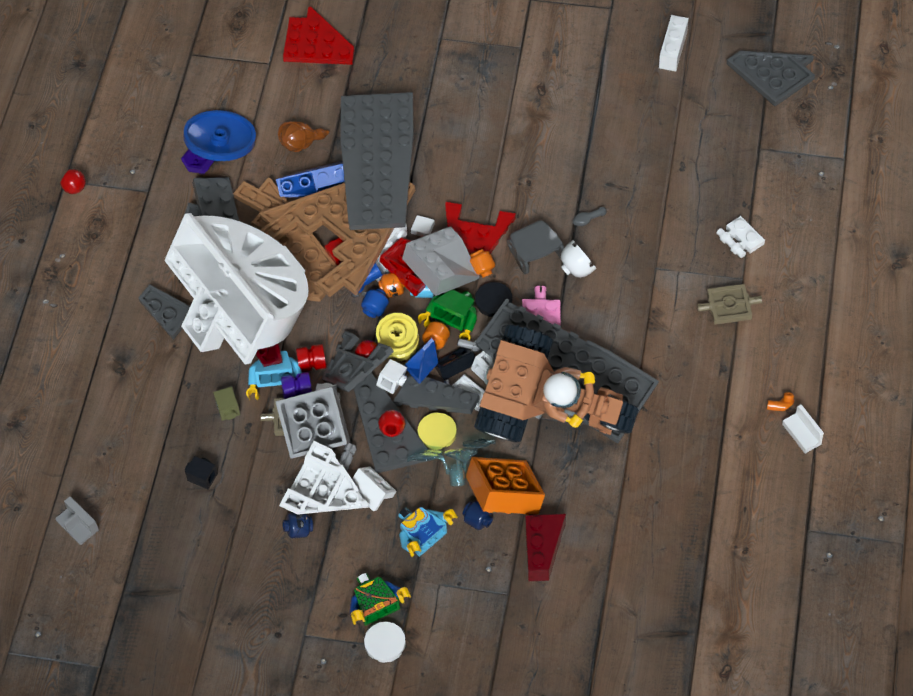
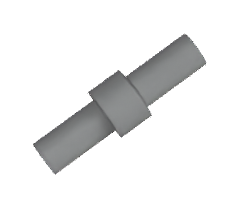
[457,339,482,353]

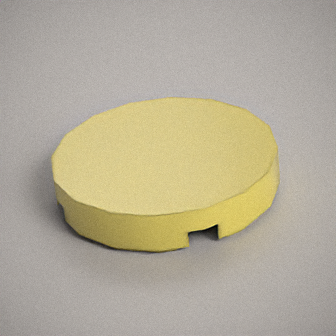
[418,412,457,450]

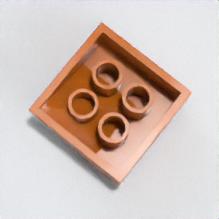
[466,457,545,515]

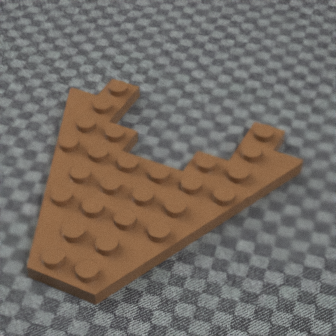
[233,177,337,302]
[259,182,416,297]

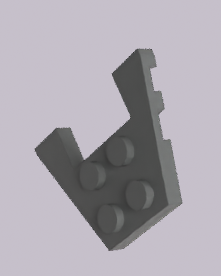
[322,331,394,392]

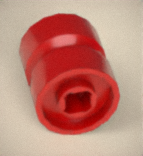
[296,344,327,373]

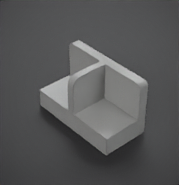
[56,497,99,545]

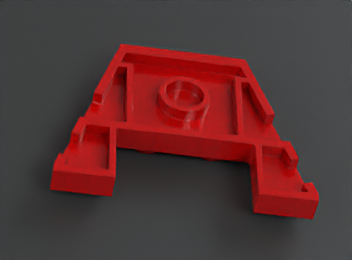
[445,202,516,255]
[379,238,426,296]

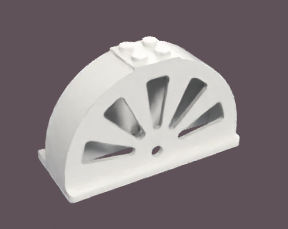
[164,213,309,364]

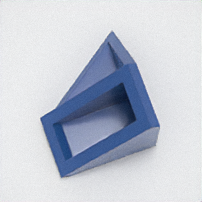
[404,338,438,384]

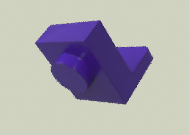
[181,149,214,174]

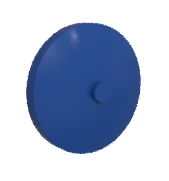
[183,110,256,161]

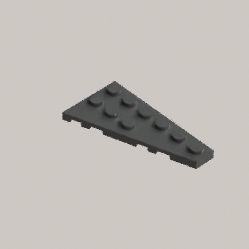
[353,372,433,473]

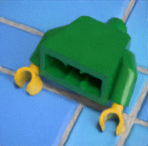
[418,290,477,341]

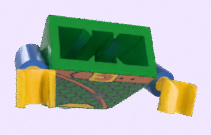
[350,573,411,626]

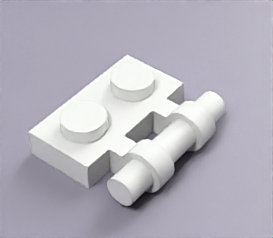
[716,216,765,258]

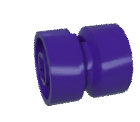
[281,372,312,399]

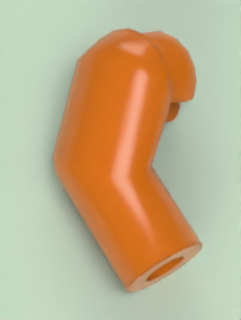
[767,392,794,411]

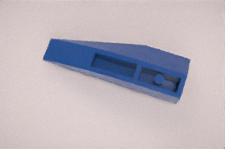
[276,161,345,197]

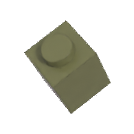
[213,387,240,421]

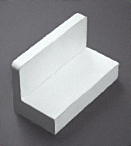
[782,404,824,453]
[352,466,397,511]

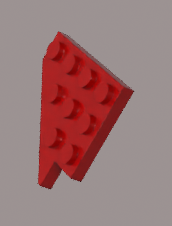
[283,7,355,65]

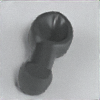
[573,207,607,226]

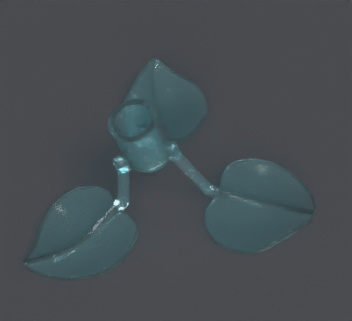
[407,438,496,486]

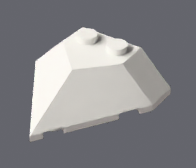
[280,441,369,514]

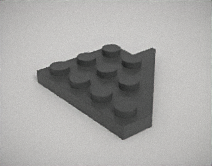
[727,51,815,106]

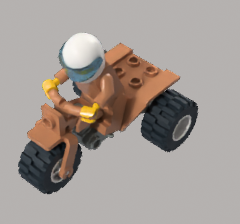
[474,325,639,442]

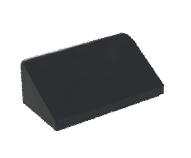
[435,347,475,380]

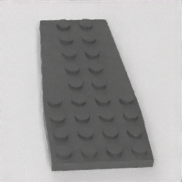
[341,92,414,230]
[475,299,659,444]

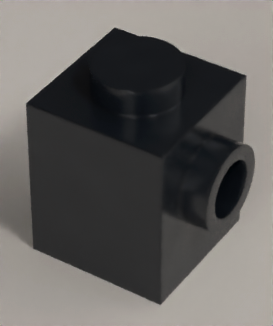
[185,456,218,489]

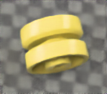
[376,313,420,361]

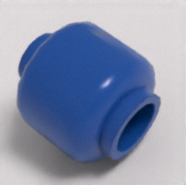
[361,289,389,318]

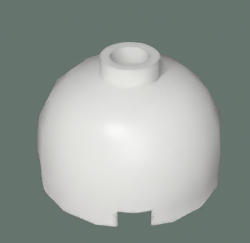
[561,240,596,278]

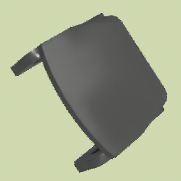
[507,220,564,274]

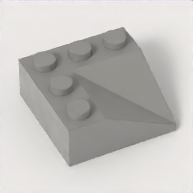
[402,226,480,296]
[276,386,350,459]

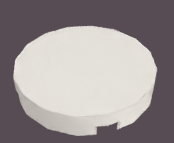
[364,622,406,663]

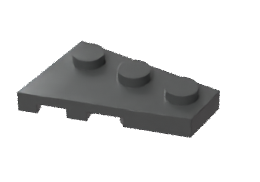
[138,284,190,340]

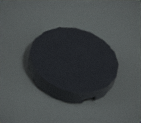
[475,282,513,317]

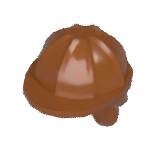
[278,121,329,152]

